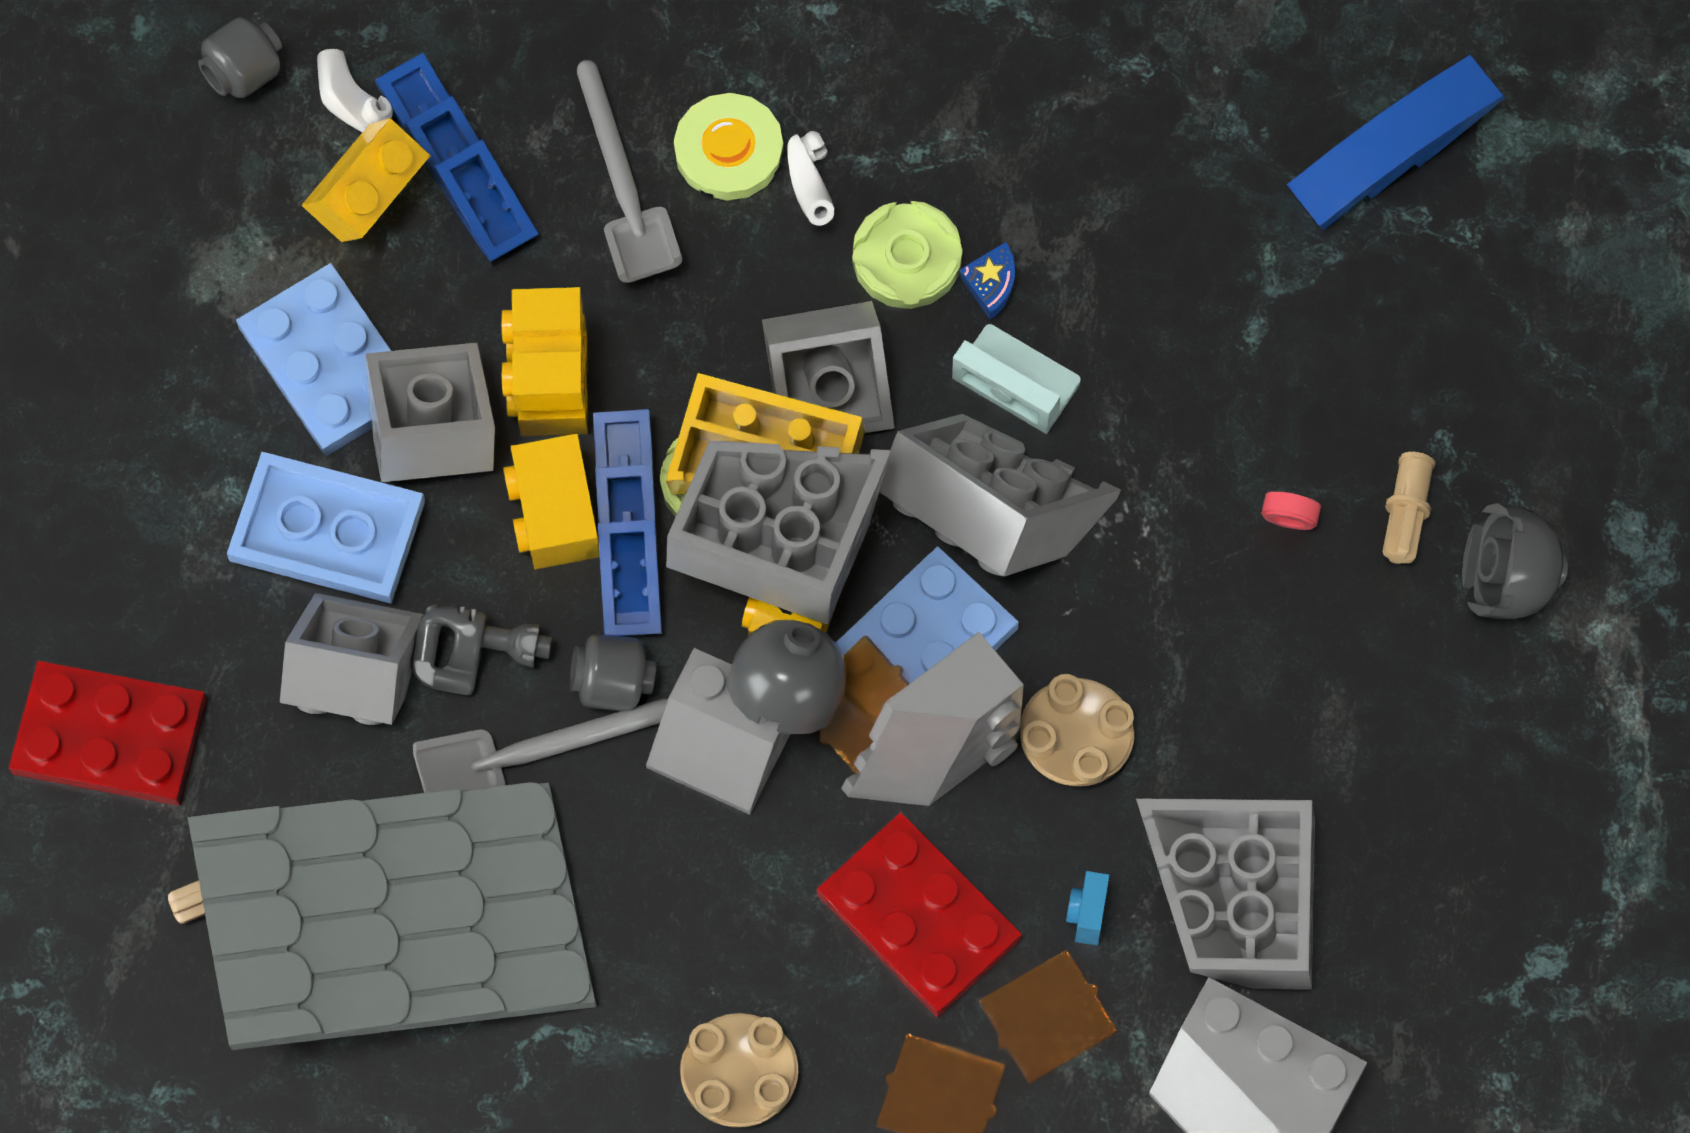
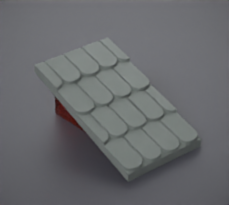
[187,782,596,1050]

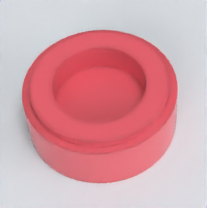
[1261,492,1321,530]

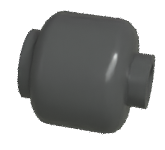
[198,17,282,98]
[569,633,656,711]

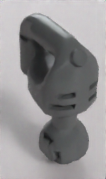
[412,604,553,695]

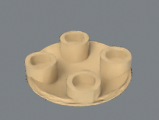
[1020,674,1135,786]
[680,1013,798,1127]

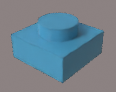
[1066,871,1109,946]

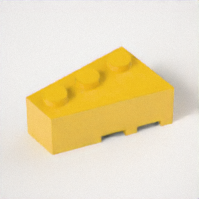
[666,373,865,495]

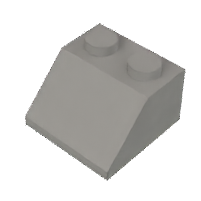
[762,301,895,433]
[366,343,495,482]
[280,593,424,725]
[646,648,790,815]

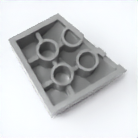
[880,414,1121,577]
[666,441,891,625]
[841,632,1024,806]
[1136,799,1315,990]
[1149,977,1367,1133]

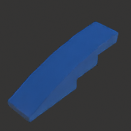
[375,53,538,263]
[1287,55,1505,230]
[593,409,662,636]

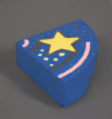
[959,242,1015,320]

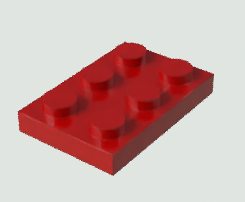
[9,661,207,806]
[817,812,1022,1018]

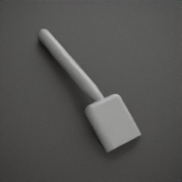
[577,60,682,282]
[413,699,668,793]

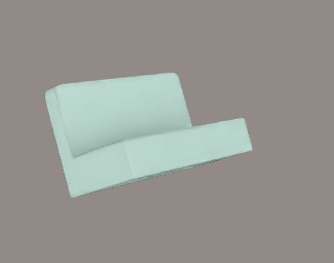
[952,324,1080,434]

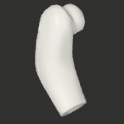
[317,49,393,132]
[788,131,834,226]

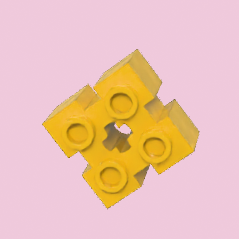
[502,287,588,436]

